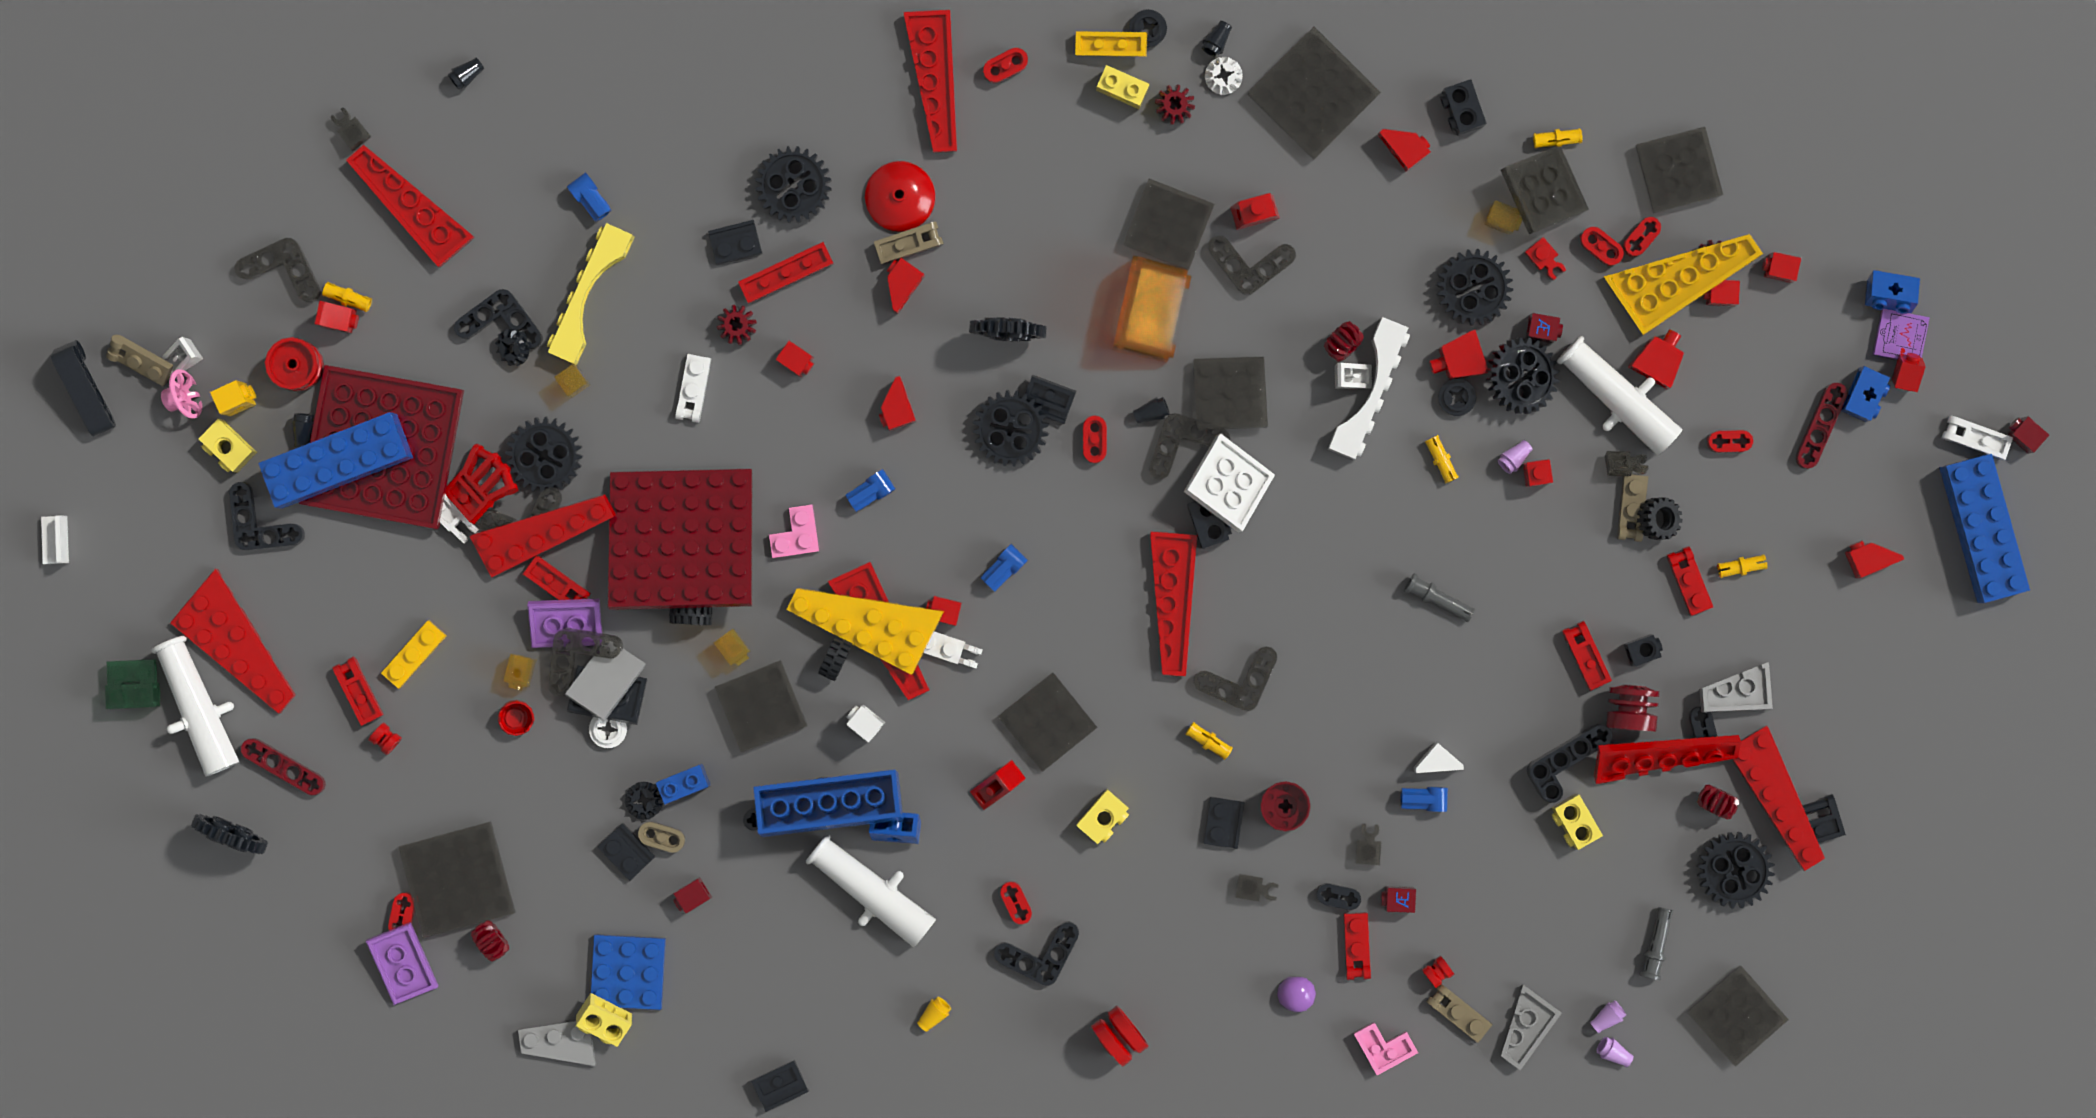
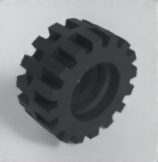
[1637,497,1683,540]
[669,607,712,625]
[818,636,853,681]

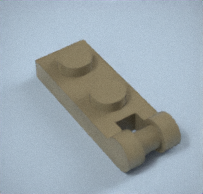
[874,222,944,265]
[106,335,173,386]
[1617,474,1648,542]
[1426,984,1493,1043]

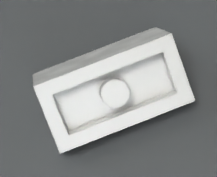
[41,515,69,564]

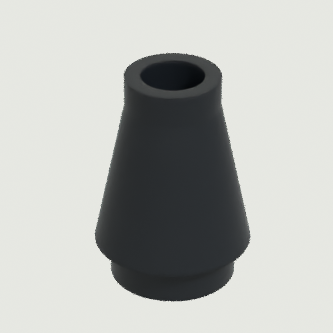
[1202,21,1232,57]
[448,58,484,90]
[1133,397,1170,424]
[291,413,314,448]

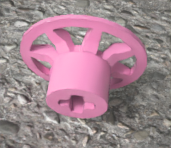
[161,369,202,419]

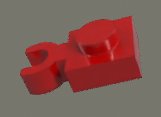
[1525,237,1566,280]

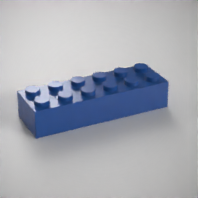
[258,412,413,509]
[1939,454,2030,603]
[754,769,903,837]

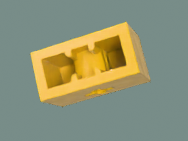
[210,380,256,416]

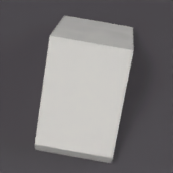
[161,337,203,377]
[1335,363,1372,389]
[1414,742,1464,773]

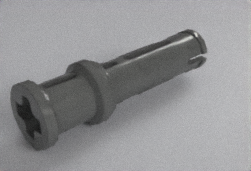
[1404,573,1475,622]
[1640,907,1674,980]

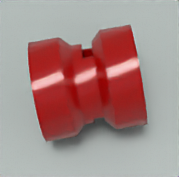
[368,723,402,755]
[1422,956,1455,988]

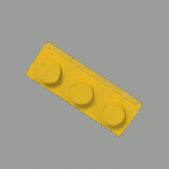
[1075,31,1147,57]
[381,620,447,689]

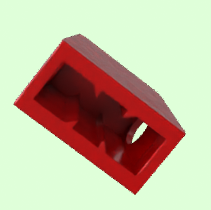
[1230,193,1280,230]
[1628,329,1684,390]
[1429,330,1488,379]

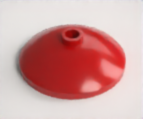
[865,161,935,232]

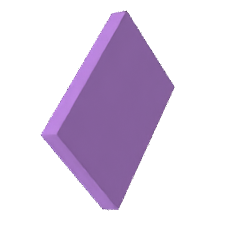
[527,599,603,648]
[366,922,438,1005]

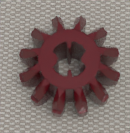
[1155,84,1195,125]
[717,305,757,345]
[1324,321,1364,362]
[1697,784,1739,819]
[471,920,509,962]

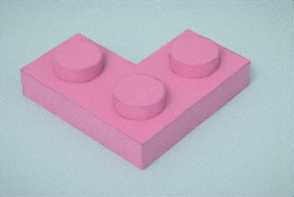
[769,505,819,558]
[1353,1022,1418,1076]

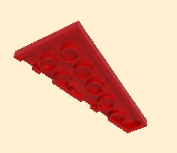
[171,569,296,713]

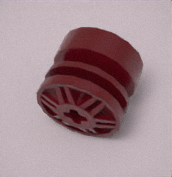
[1606,685,1660,731]
[1261,781,1311,831]

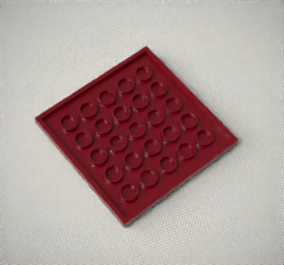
[299,365,464,529]
[608,469,753,610]

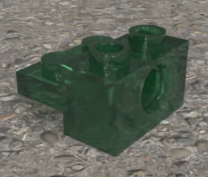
[105,659,160,709]

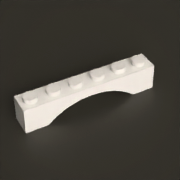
[1327,317,1410,460]

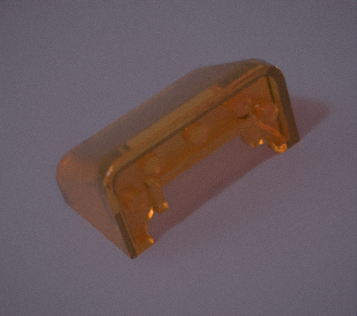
[1112,255,1191,363]

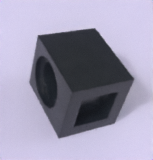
[1623,635,1663,666]

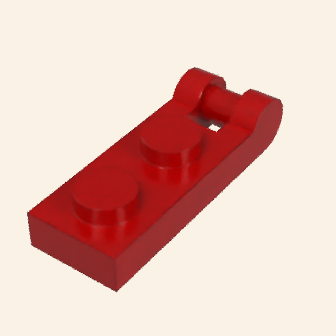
[1667,546,1713,616]
[523,555,591,600]
[1562,621,1612,691]
[332,656,384,726]
[1343,912,1371,980]

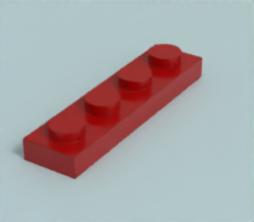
[738,242,834,304]

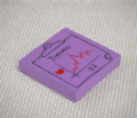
[1872,309,1930,360]

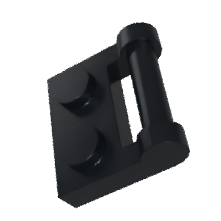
[1802,794,1846,843]

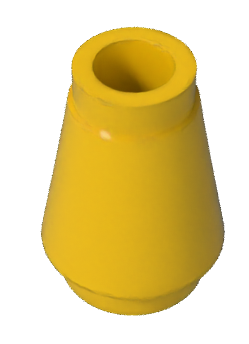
[917,997,951,1032]

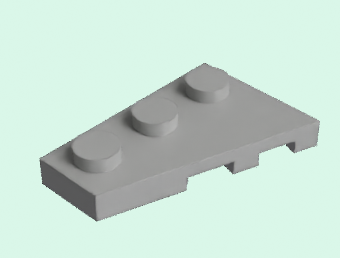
[1700,662,1773,713]
[1501,985,1562,1070]
[518,1020,596,1066]

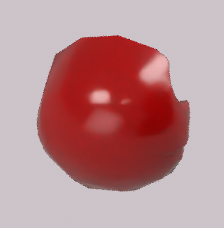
[498,700,535,736]

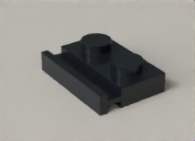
[708,220,763,265]
[1026,374,1076,424]
[1204,797,1245,849]
[598,823,655,881]
[751,1060,809,1112]

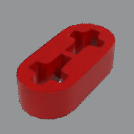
[1623,217,1661,257]
[1707,430,1754,453]
[1001,881,1032,924]
[388,892,416,930]

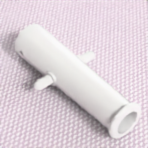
[1557,336,1683,456]
[152,636,240,777]
[806,834,936,948]

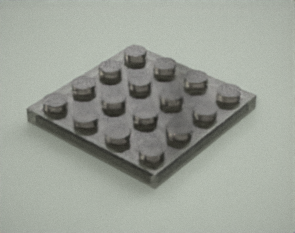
[1247,27,1381,160]
[399,821,516,938]

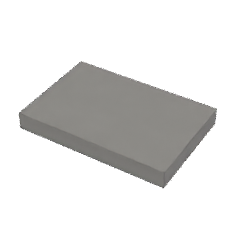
[565,638,646,722]

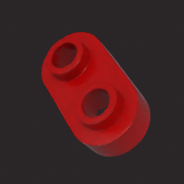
[983,48,1028,83]
[1580,227,1624,266]
[1083,416,1107,463]

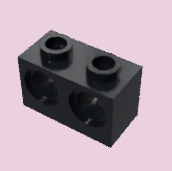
[1440,79,1487,136]
[1187,501,1232,549]

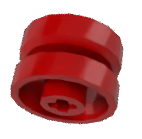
[265,337,324,392]
[1091,1005,1149,1067]

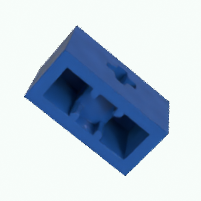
[1865,270,1920,314]
[1841,366,1890,422]
[656,764,711,805]
[869,813,921,844]

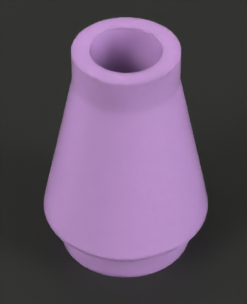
[1498,440,1533,474]
[1590,1000,1627,1033]
[1597,1037,1633,1067]

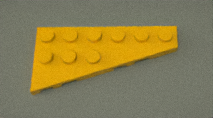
[1604,234,1763,335]
[786,588,944,675]

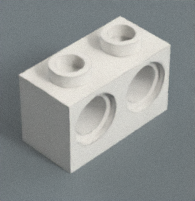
[846,705,886,742]

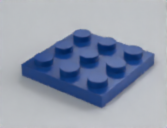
[591,934,666,1010]

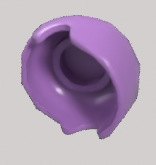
[1277,977,1316,1012]

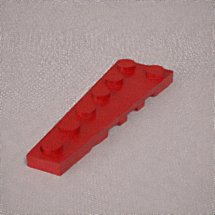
[904,10,957,153]
[346,145,475,268]
[469,494,616,578]
[1150,531,1197,676]
[828,562,930,700]
[1732,726,1825,871]
[1594,735,1741,784]

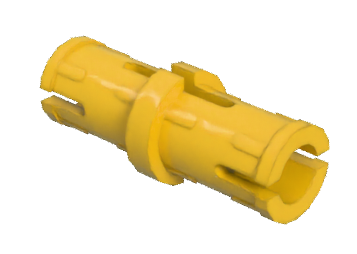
[1533,128,1583,148]
[322,282,372,312]
[1425,435,1459,484]
[1717,554,1768,578]
[1185,722,1233,760]

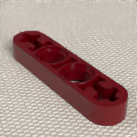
[1796,383,1847,469]
[241,738,326,795]

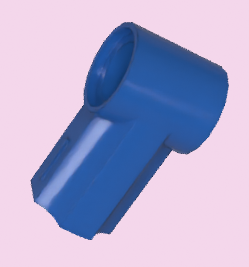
[567,172,612,222]
[845,469,896,512]
[981,544,1028,592]
[1400,787,1448,812]

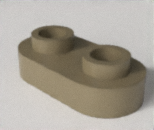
[638,822,685,853]

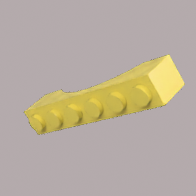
[547,223,635,365]

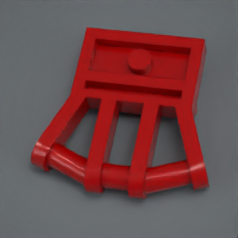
[445,444,518,524]

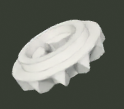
[1205,57,1242,95]
[589,717,627,748]

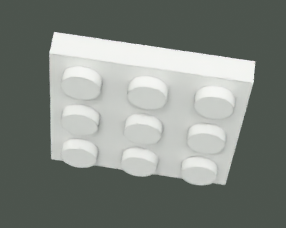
[1184,434,1275,533]

